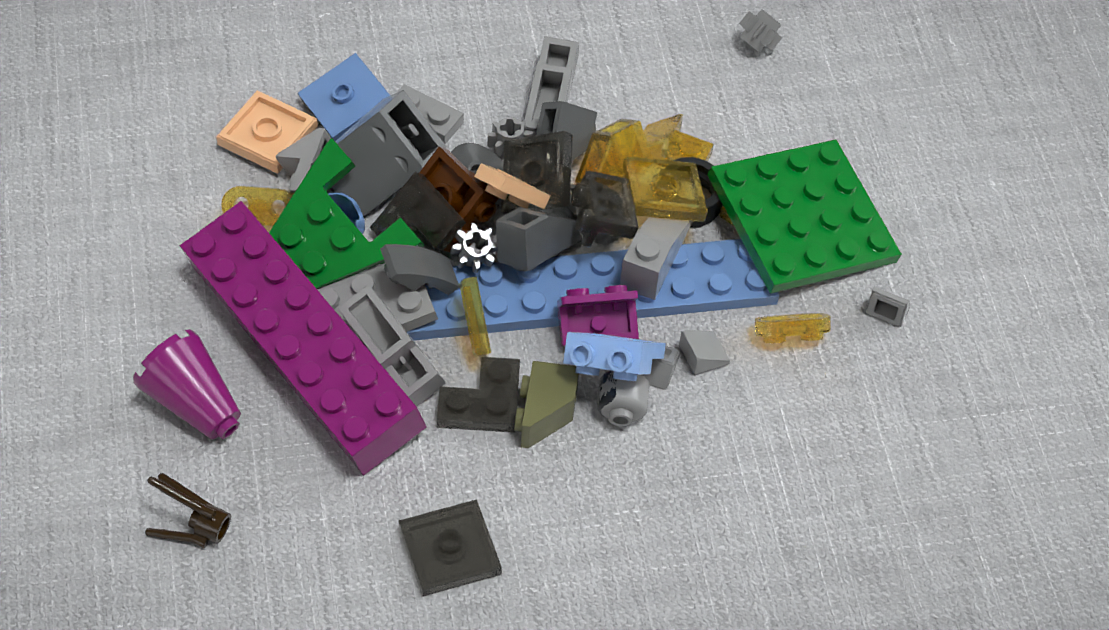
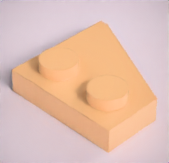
[474,163,551,209]

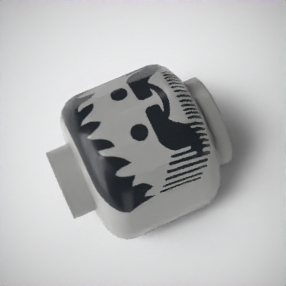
[597,370,649,427]

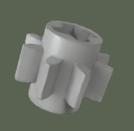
[739,9,782,52]
[487,117,533,162]
[450,223,497,274]

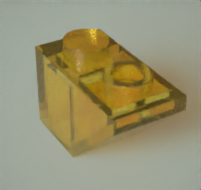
[575,118,654,193]

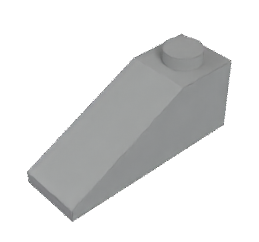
[620,202,695,300]

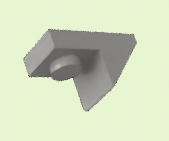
[276,128,331,195]

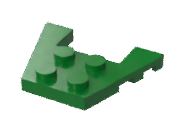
[269,138,424,289]

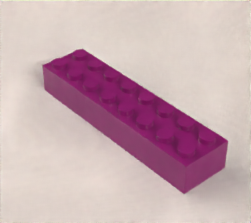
[179,201,427,476]

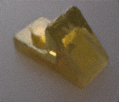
[633,114,714,165]

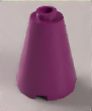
[133,329,241,439]

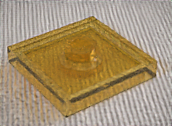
[622,157,708,222]

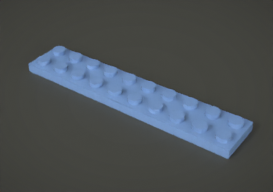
[407,239,779,341]

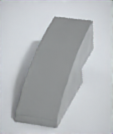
[524,36,579,132]
[338,284,446,406]

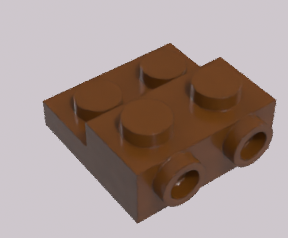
[396,146,499,252]

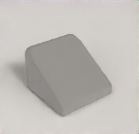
[866,287,910,327]
[679,330,730,375]
[643,340,681,389]

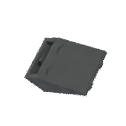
[311,90,447,216]

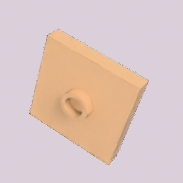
[216,90,318,174]

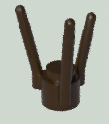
[145,473,232,548]

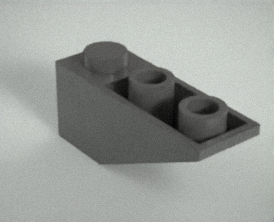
[496,207,597,271]

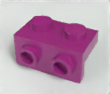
[557,285,639,347]

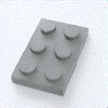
[317,263,438,347]

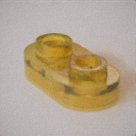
[221,185,293,226]
[755,313,831,343]

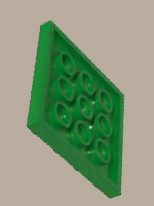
[707,139,902,294]

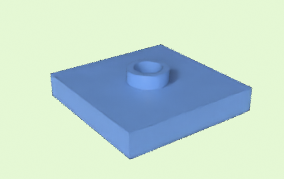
[298,53,390,141]

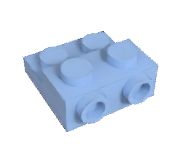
[563,332,666,381]

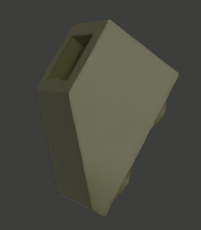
[514,361,579,448]

